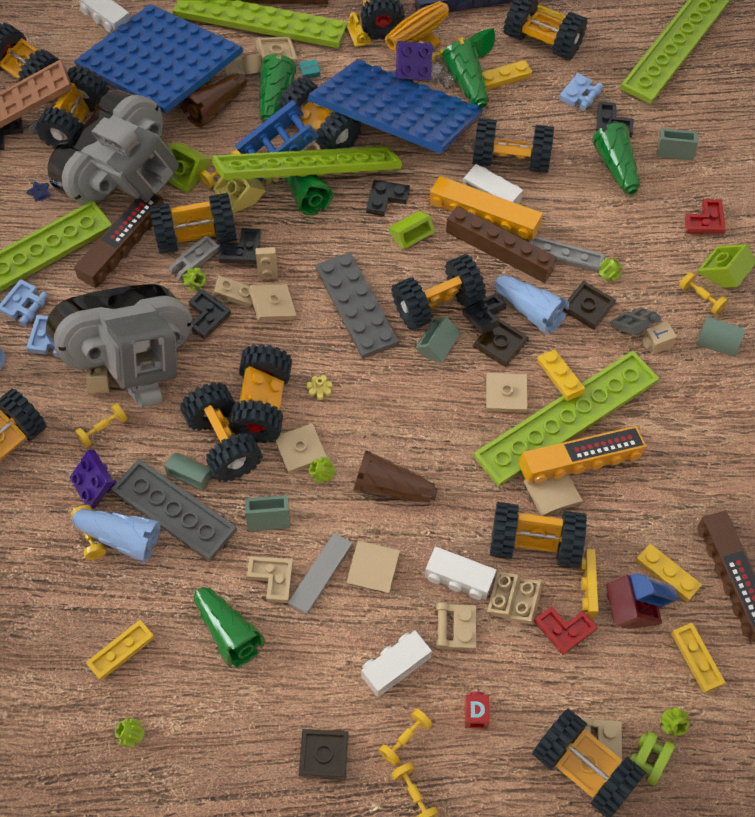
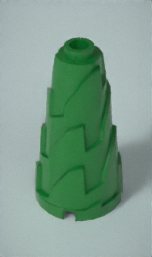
[441,39,489,109]
[259,54,297,123]
[592,123,640,195]
[286,174,333,215]
[194,587,265,668]

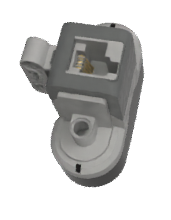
[47,89,180,205]
[46,284,192,408]

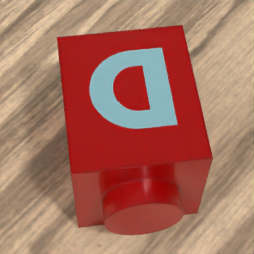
[465,692,490,729]

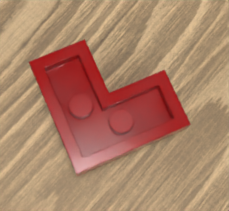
[685,199,726,234]
[534,606,598,656]

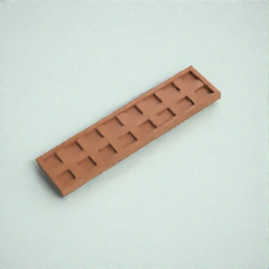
[0,59,73,128]

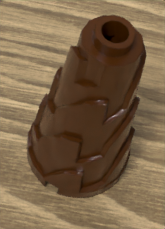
[180,73,247,127]
[353,450,438,503]

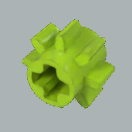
[599,258,623,282]
[182,268,207,291]
[309,456,335,484]
[660,706,690,738]
[115,718,145,748]

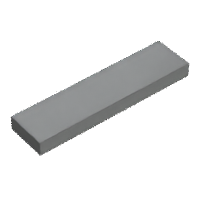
[529,236,605,273]
[288,533,353,616]

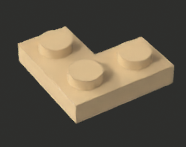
[247,556,293,603]

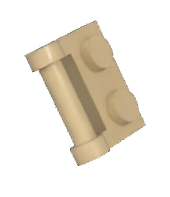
[436,603,476,651]
[581,718,622,769]

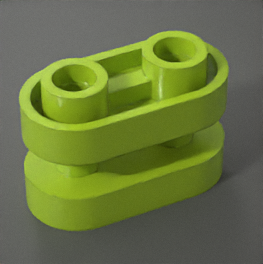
[630,731,675,786]

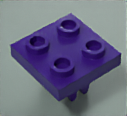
[395,41,433,81]
[69,449,117,509]

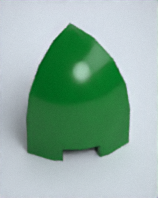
[467,28,495,57]

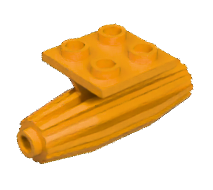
[385,1,449,52]

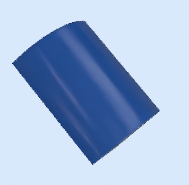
[630,574,679,607]

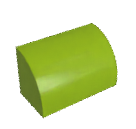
[388,211,435,249]

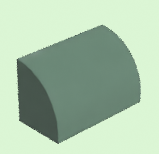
[657,128,698,161]
[416,316,461,362]
[696,317,746,357]
[164,453,213,492]
[245,495,290,532]

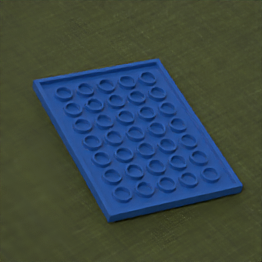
[74,4,244,114]
[308,60,483,154]

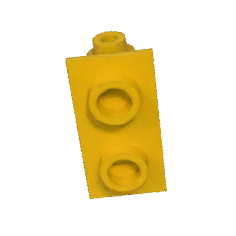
[346,12,372,47]

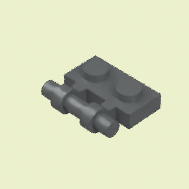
[610,308,661,335]

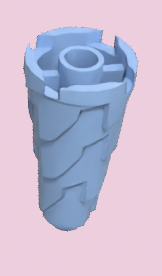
[494,275,569,335]
[72,508,160,563]

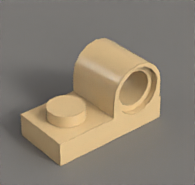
[86,365,111,394]

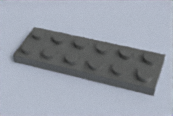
[315,252,399,359]
[111,459,237,562]

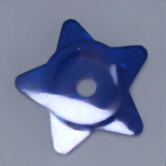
[27,181,50,202]

